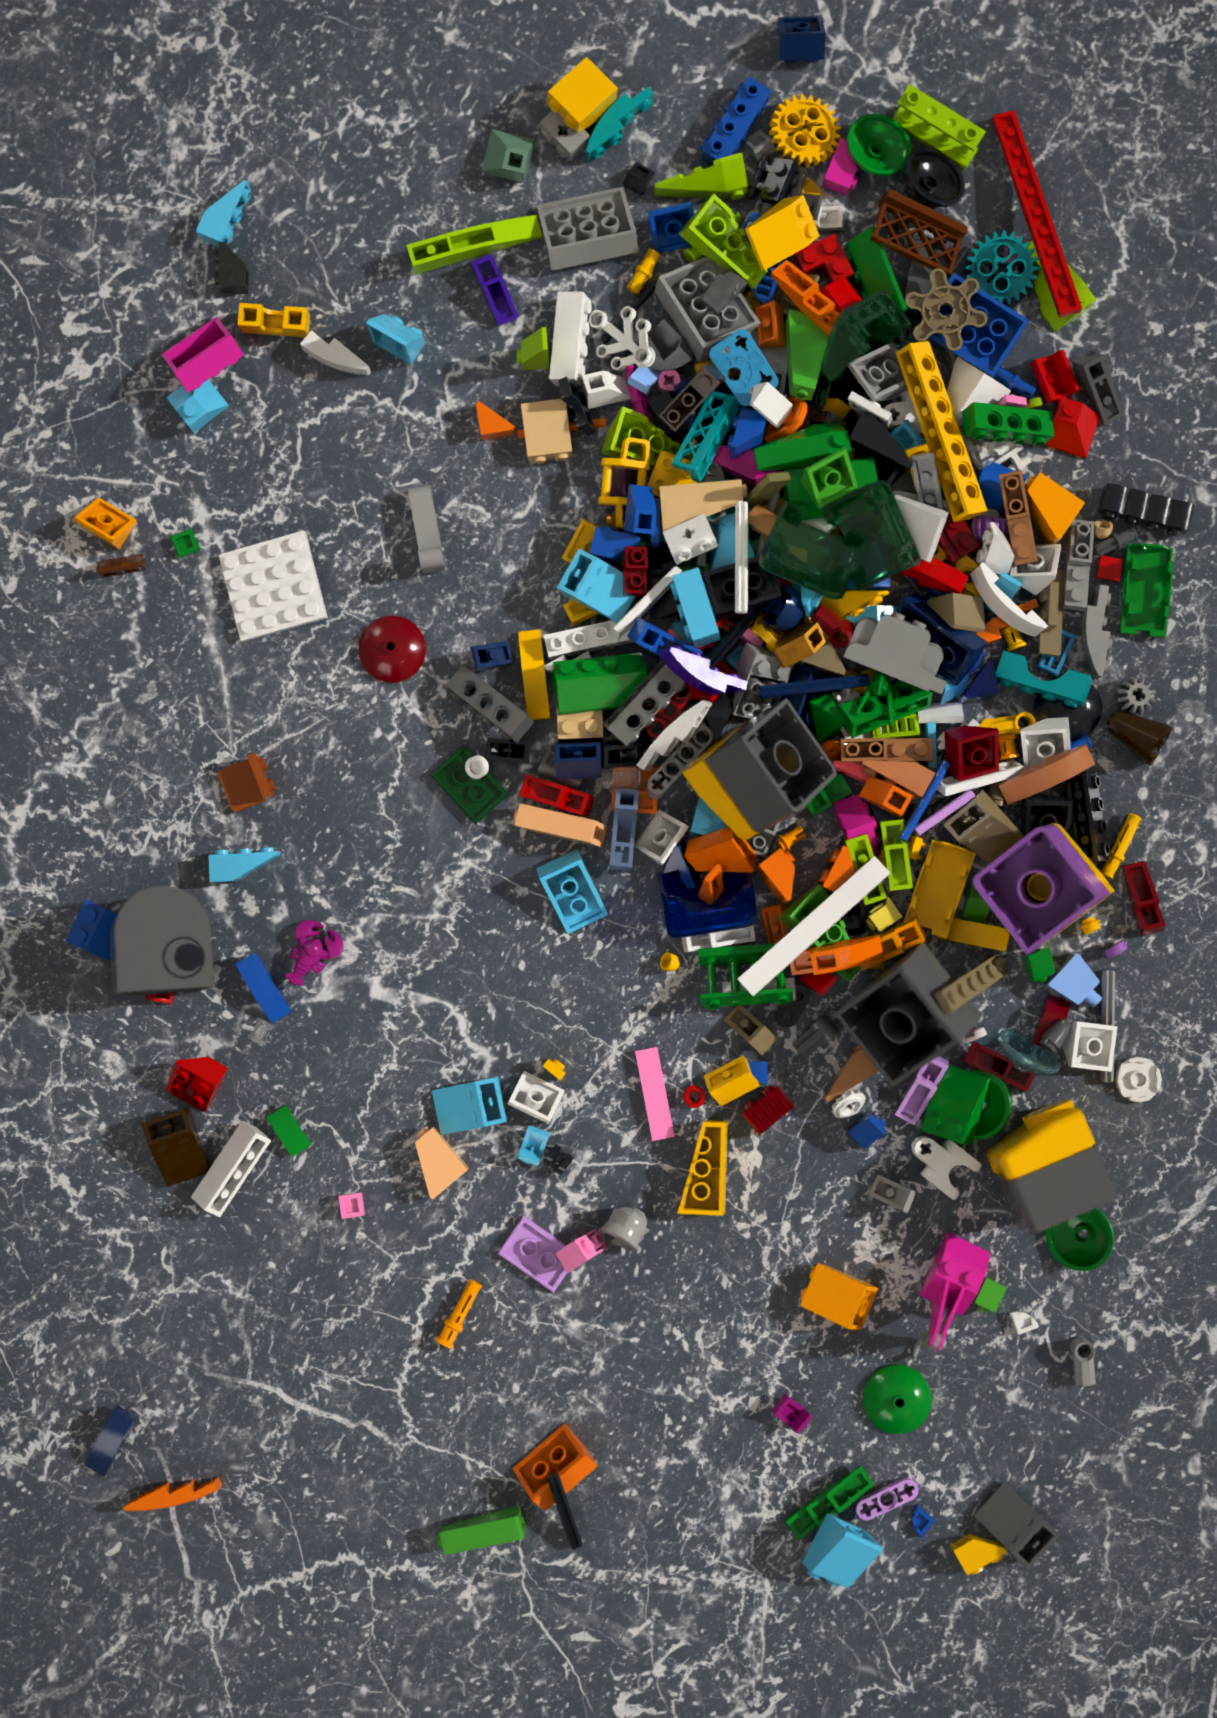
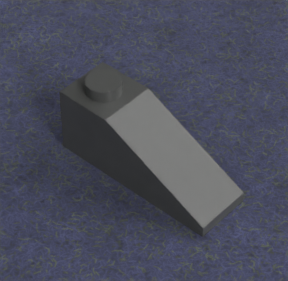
[1072,351,1124,426]

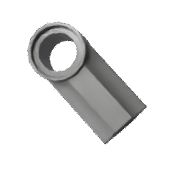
[1070,1337,1096,1386]

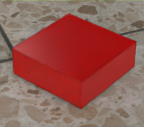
[1096,555,1123,583]

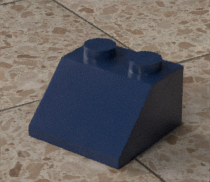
[778,16,826,63]

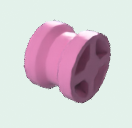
[658,370,681,395]

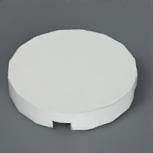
[1115,1057,1162,1102]

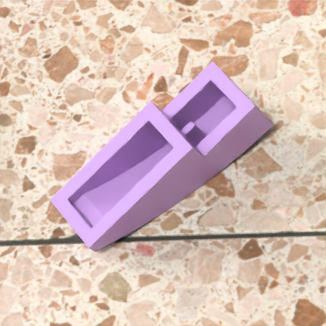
[895,1056,949,1126]

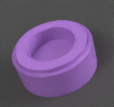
[1104,940,1127,958]

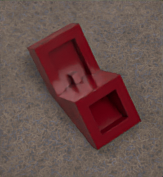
[1031,994,1070,1049]

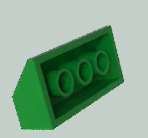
[844,225,907,331]
[783,457,880,522]
[551,653,648,715]

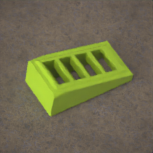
[871,714,920,739]

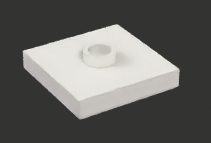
[848,391,892,428]

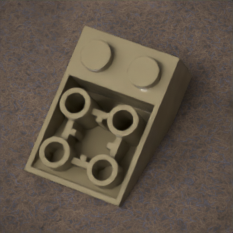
[943,789,1025,864]

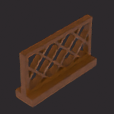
[870,189,968,278]

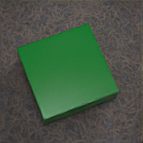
[171,529,201,559]

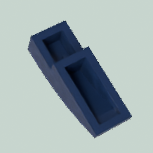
[85,1405,137,1476]

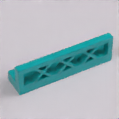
[672,391,740,483]

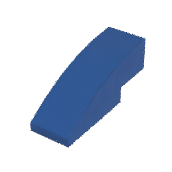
[235,953,292,1023]

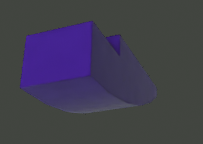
[470,254,519,326]

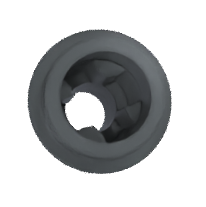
[1039,1018,1072,1053]

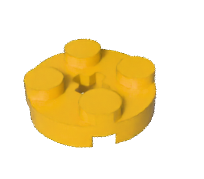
[751,613,790,653]

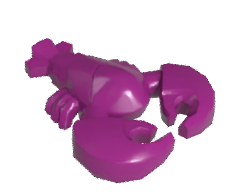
[285,920,344,987]

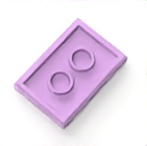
[911,790,976,837]
[497,1215,567,1293]

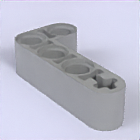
[408,485,446,574]
[646,711,713,800]

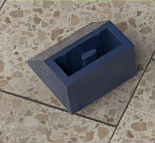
[555,740,602,780]

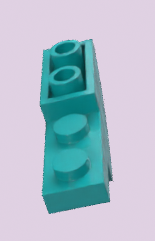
[586,86,654,161]

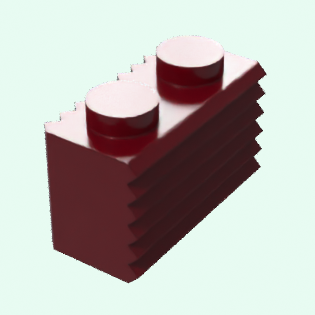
[741,1085,794,1136]

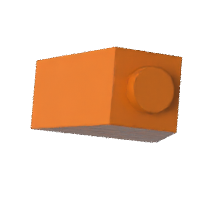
[685,827,757,873]

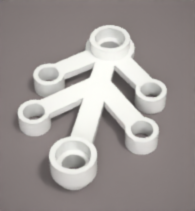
[589,306,655,372]

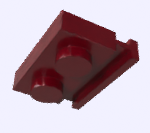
[938,513,981,564]

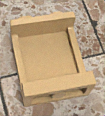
[521,399,572,464]

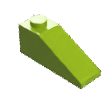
[517,327,549,370]
[845,833,887,905]

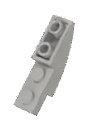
[1063,519,1094,611]
[1081,585,1113,679]

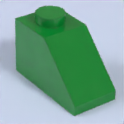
[1020,947,1055,984]

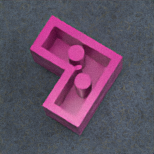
[833,794,881,856]

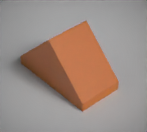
[476,401,516,441]

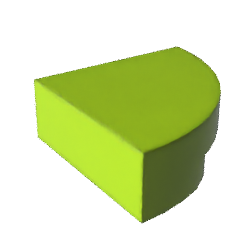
[1025,397,1042,410]

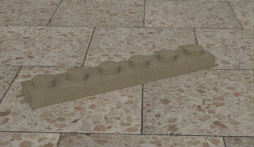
[934,953,1009,1015]

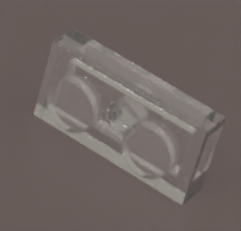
[596,766,641,790]

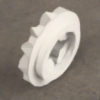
[831,1090,866,1118]

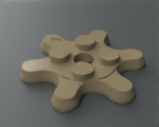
[905,268,987,351]

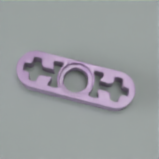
[855,1477,918,1520]

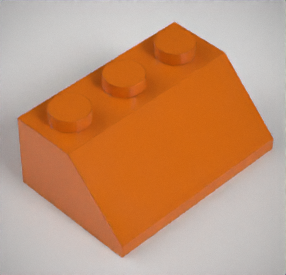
[755,848,795,904]
[512,1423,598,1512]

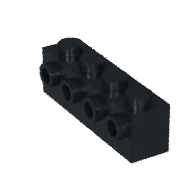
[1066,771,1110,863]

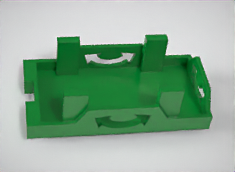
[1119,543,1174,638]

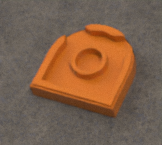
[763,396,808,443]

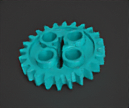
[966,230,1039,305]

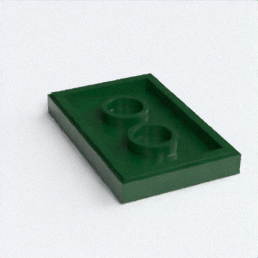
[430,745,509,825]

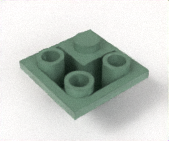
[481,129,535,183]

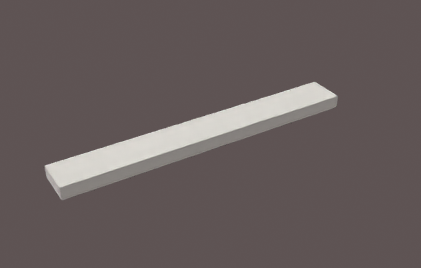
[737,856,890,996]

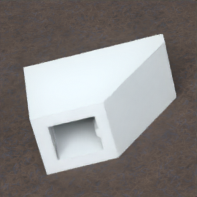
[582,370,631,409]
[977,522,1014,574]

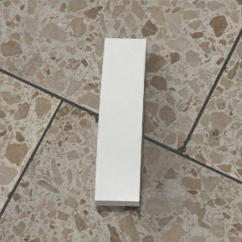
[637,700,712,771]

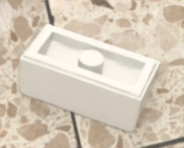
[750,382,793,428]

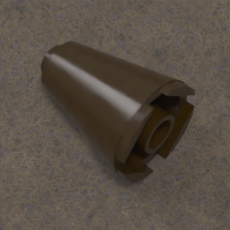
[1106,711,1173,766]

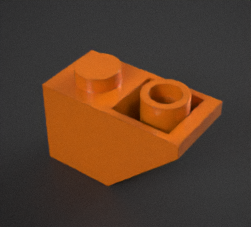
[859,776,913,818]

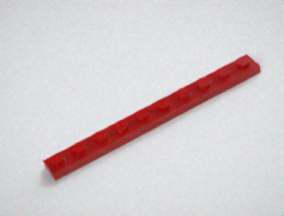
[992,110,1082,318]

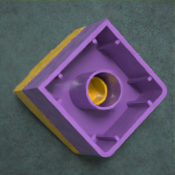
[973,823,1115,955]

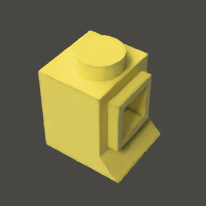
[865,896,902,933]

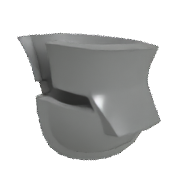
[598,1206,650,1252]

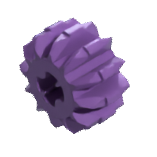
[970,515,1008,544]

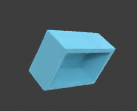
[670,567,720,648]

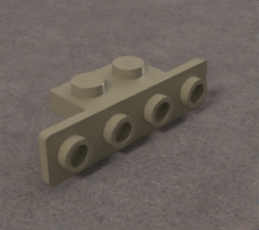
[1038,569,1064,657]

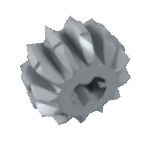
[1117,677,1156,715]

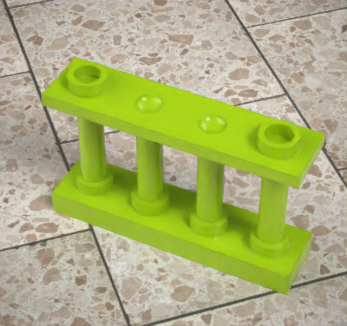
[893,84,986,170]

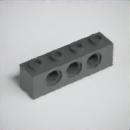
[603,659,686,746]
[446,665,534,743]

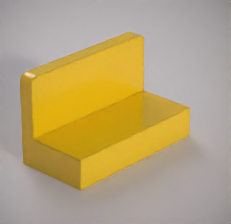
[704,1055,760,1106]

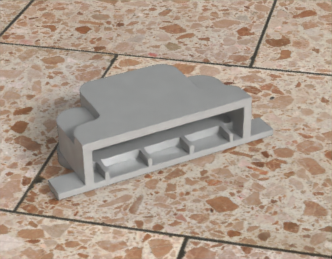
[834,611,947,694]

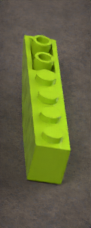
[406,215,543,275]

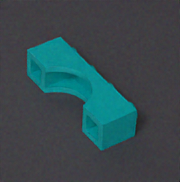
[994,650,1093,707]

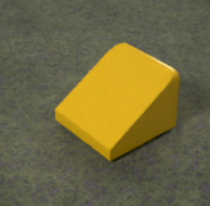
[823,398,851,419]

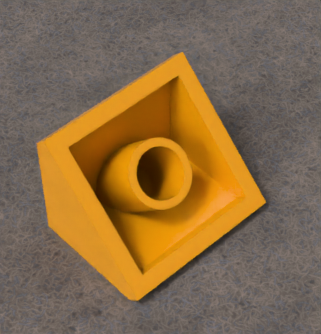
[74,497,137,550]

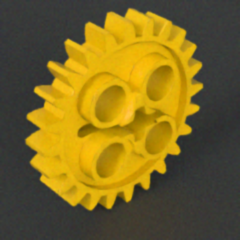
[769,94,841,167]

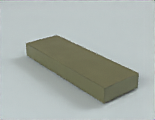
[743,472,791,508]

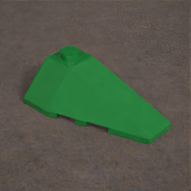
[753,422,852,471]

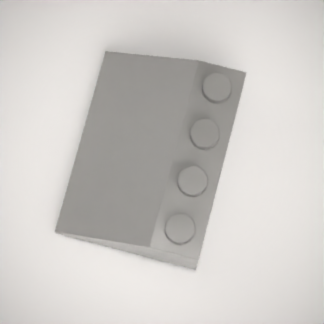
[537,187,639,271]
[654,257,761,362]

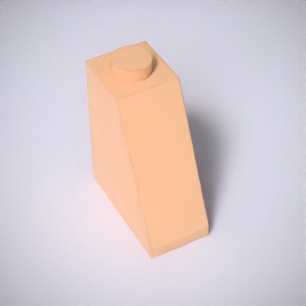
[415,1127,469,1200]

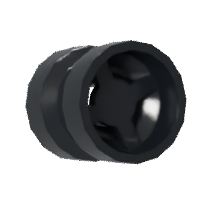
[542,1144,574,1175]

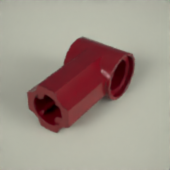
[810,604,855,648]

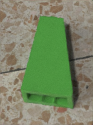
[785,309,829,401]
[436,1505,526,1555]

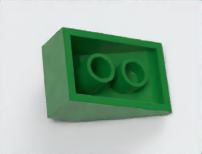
[921,1065,991,1144]

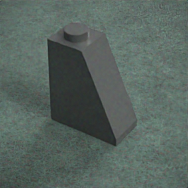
[903,239,948,314]

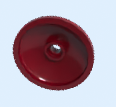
[358,616,426,683]

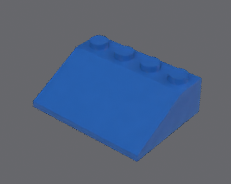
[929,273,1030,378]

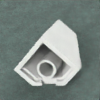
[947,357,1011,426]

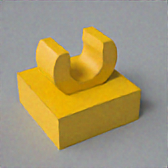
[907,836,926,861]

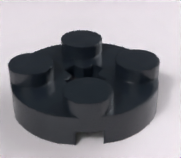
[646,542,685,578]

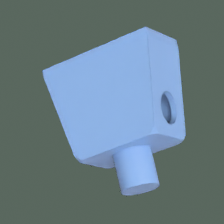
[1044,953,1102,1008]

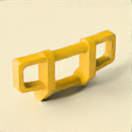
[598,437,650,529]

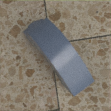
[609,788,639,872]

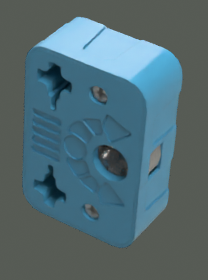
[709,329,778,408]

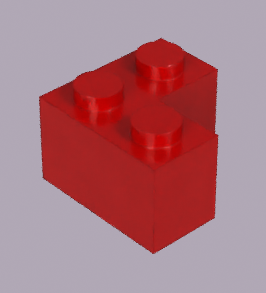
[792,233,854,284]

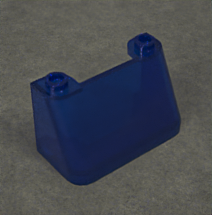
[657,871,757,938]

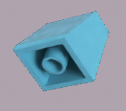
[802,1513,883,1588]

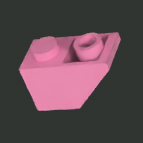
[555,1229,608,1273]

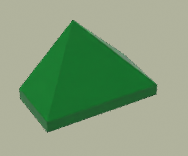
[808,694,845,743]

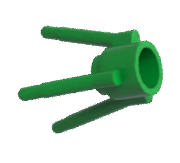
[855,672,893,727]

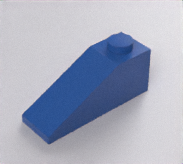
[627,616,702,655]

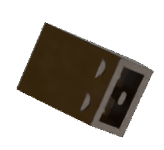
[141,1107,210,1187]

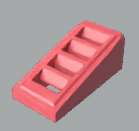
[832,760,877,784]

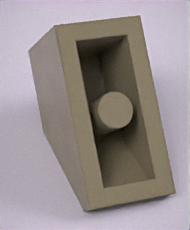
[724,1005,777,1055]

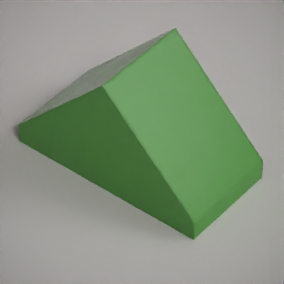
[961,876,990,924]

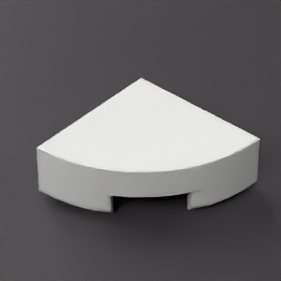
[961,1026,987,1044]
[1009,1311,1039,1335]

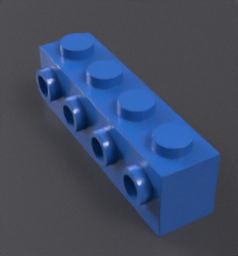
[700,77,772,166]

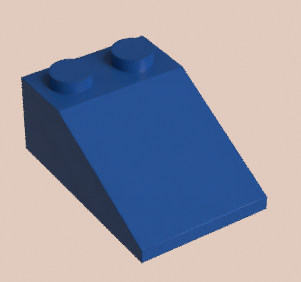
[66,900,117,961]

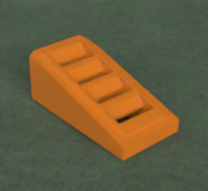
[698,863,724,905]

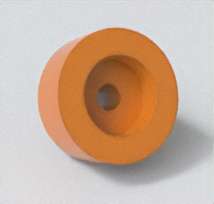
[821,740,841,762]

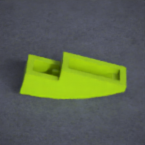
[879,818,913,891]

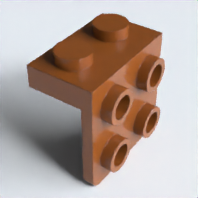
[218,753,276,812]

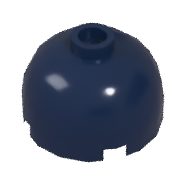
[762,583,805,631]

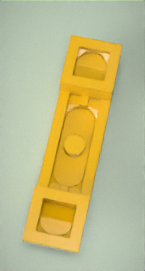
[518,629,550,720]

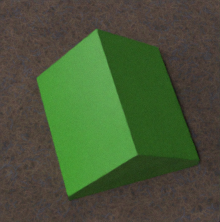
[801,448,858,509]

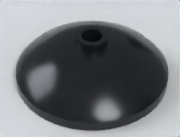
[904,148,965,207]
[1034,675,1102,742]

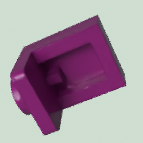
[771,1393,812,1434]

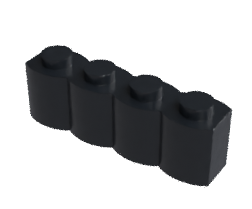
[1098,483,1195,536]

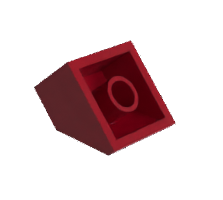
[944,725,999,782]

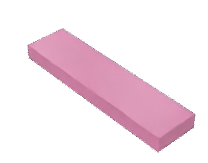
[635,1047,675,1141]

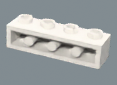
[549,292,592,386]
[191,1121,271,1217]

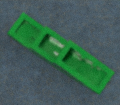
[784,1465,875,1541]

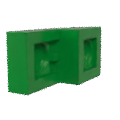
[806,773,853,817]
[266,1104,311,1157]

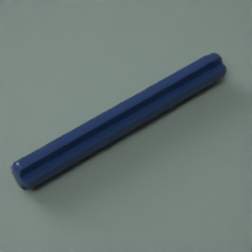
[759,674,870,698]

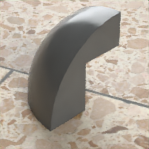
[629,313,693,370]

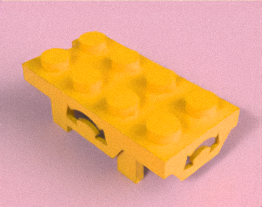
[904,839,976,940]

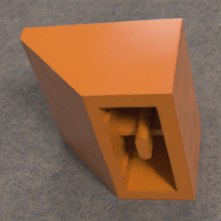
[817,845,856,895]

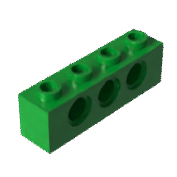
[962,402,1054,447]
[839,681,933,738]

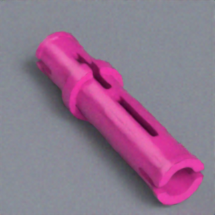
[624,364,651,422]

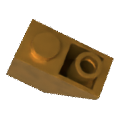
[772,622,828,668]

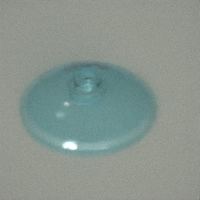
[998,1030,1061,1075]

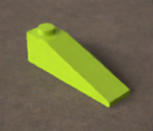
[1027,240,1096,332]

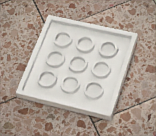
[219,530,328,642]

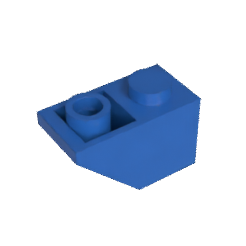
[727,407,767,459]
[624,484,657,534]
[590,526,642,563]
[847,1112,887,1149]

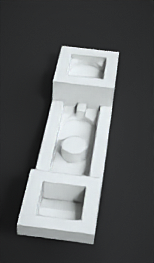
[971,562,1048,637]

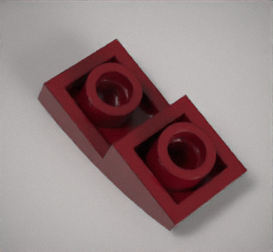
[623,546,648,596]

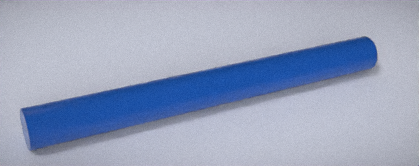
[899,760,951,842]

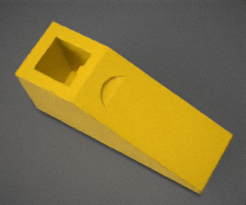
[817,590,889,620]

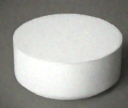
[465,755,489,779]

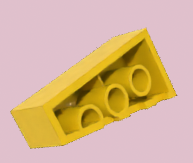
[677,1120,728,1216]

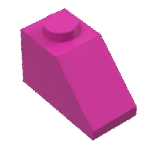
[822,138,859,196]

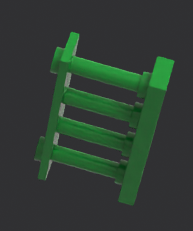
[698,943,794,1009]

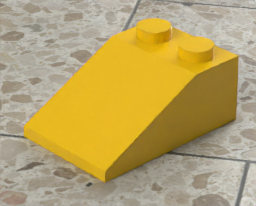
[745,195,820,270]

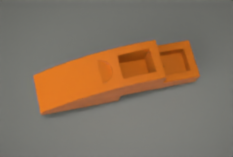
[790,935,884,975]

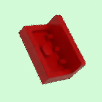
[1030,349,1080,404]

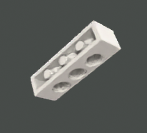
[544,620,634,661]

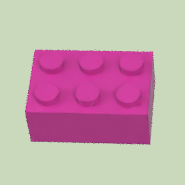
[161,317,244,393]

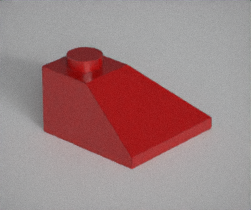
[1044,397,1100,459]

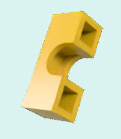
[238,303,310,337]

